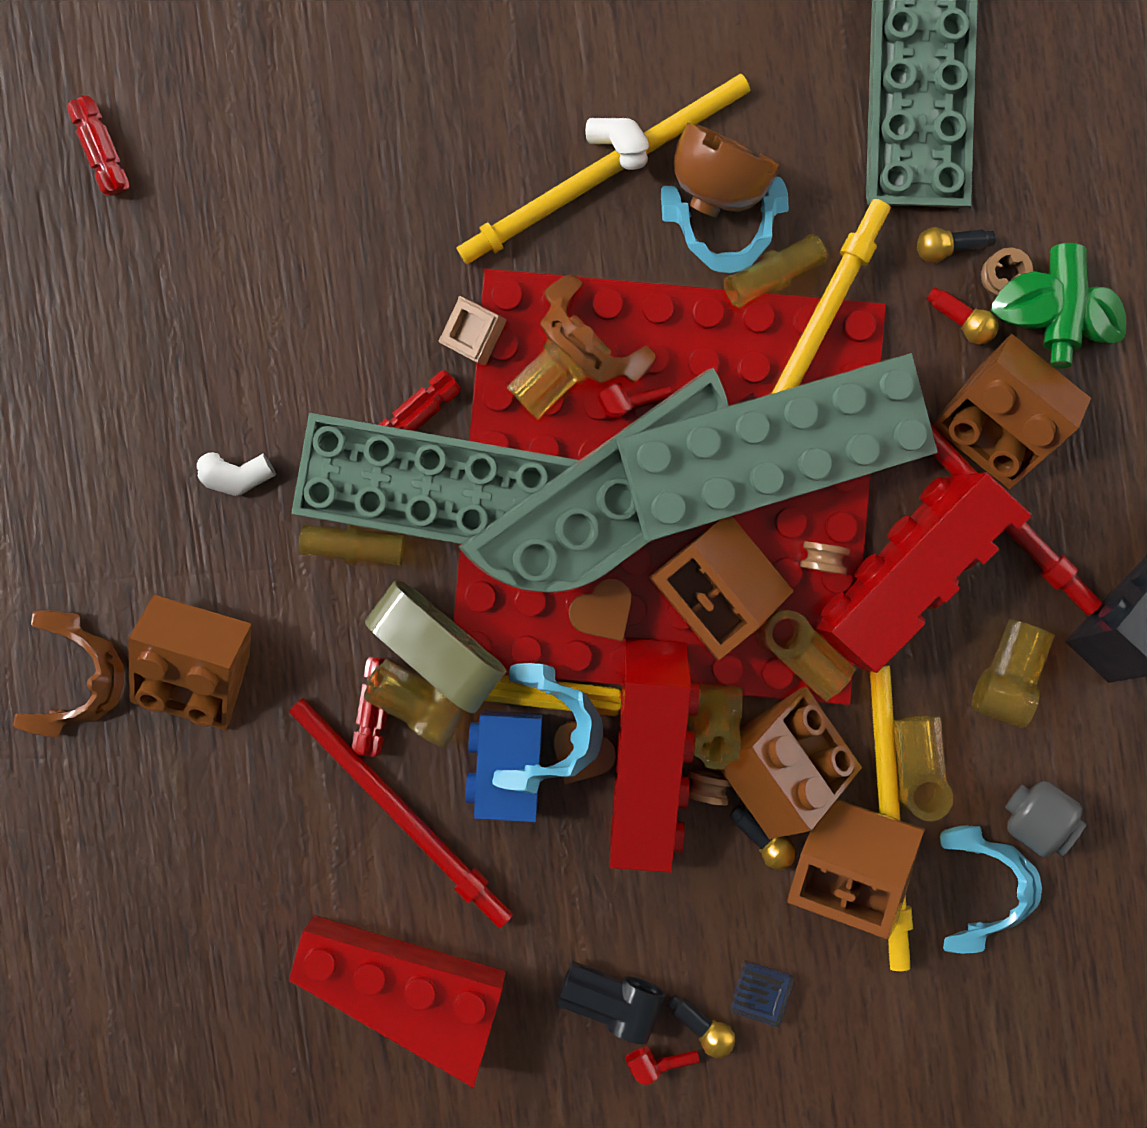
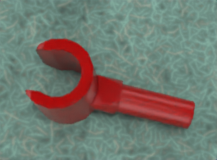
[597,383,672,418]
[625,1046,700,1085]

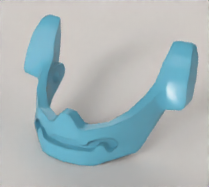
[661,177,789,273]
[492,663,603,794]
[940,825,1042,954]

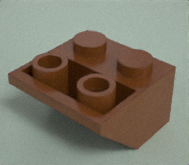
[932,334,1091,490]
[649,516,793,660]
[128,595,252,731]
[712,687,862,839]
[787,799,925,940]

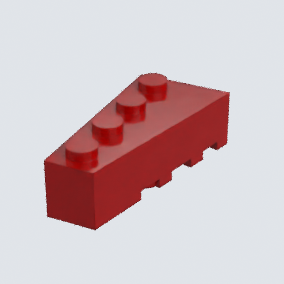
[815,473,1032,673]
[610,638,700,873]
[289,915,506,1088]

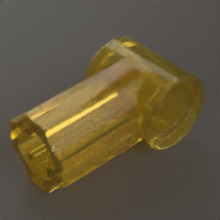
[507,315,612,420]
[756,607,856,701]
[972,619,1055,728]
[363,659,468,748]
[687,683,742,769]
[893,716,953,821]

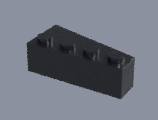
[1065,555,1147,683]

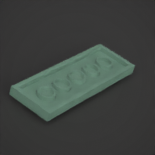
[616,353,938,541]

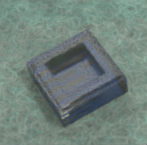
[730,960,795,1028]

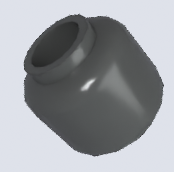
[1004,780,1086,857]

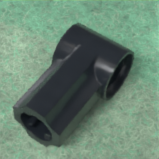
[557,961,666,1045]

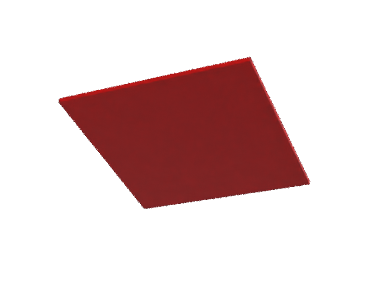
[453,268,886,705]

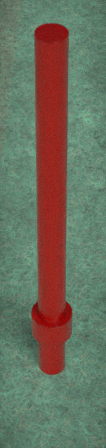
[930,423,1103,616]
[288,698,513,929]

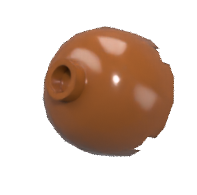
[674,122,781,218]

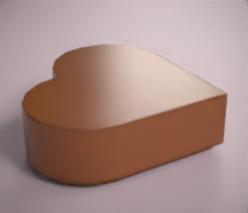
[569,579,631,641]
[554,721,616,784]

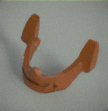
[540,274,656,383]
[13,610,124,737]

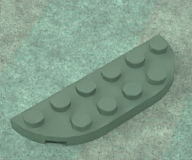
[459,368,729,592]

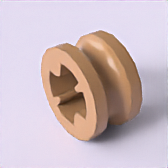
[981,247,1033,296]
[800,541,850,575]
[688,769,731,806]

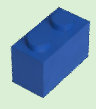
[465,710,543,822]

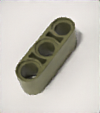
[365,580,507,713]

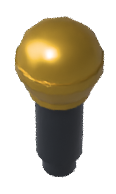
[917,227,996,263]
[729,805,797,870]
[666,994,736,1058]

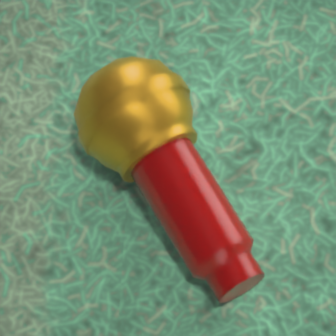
[926,287,999,345]

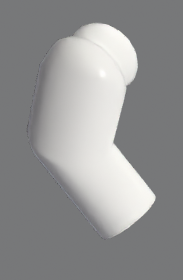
[585,118,649,170]
[197,452,276,496]

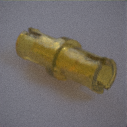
[723,233,827,308]
[299,523,406,566]

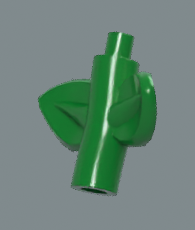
[990,243,1126,369]

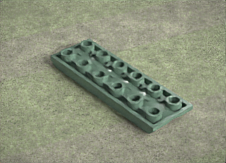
[866,0,977,208]
[291,413,580,544]

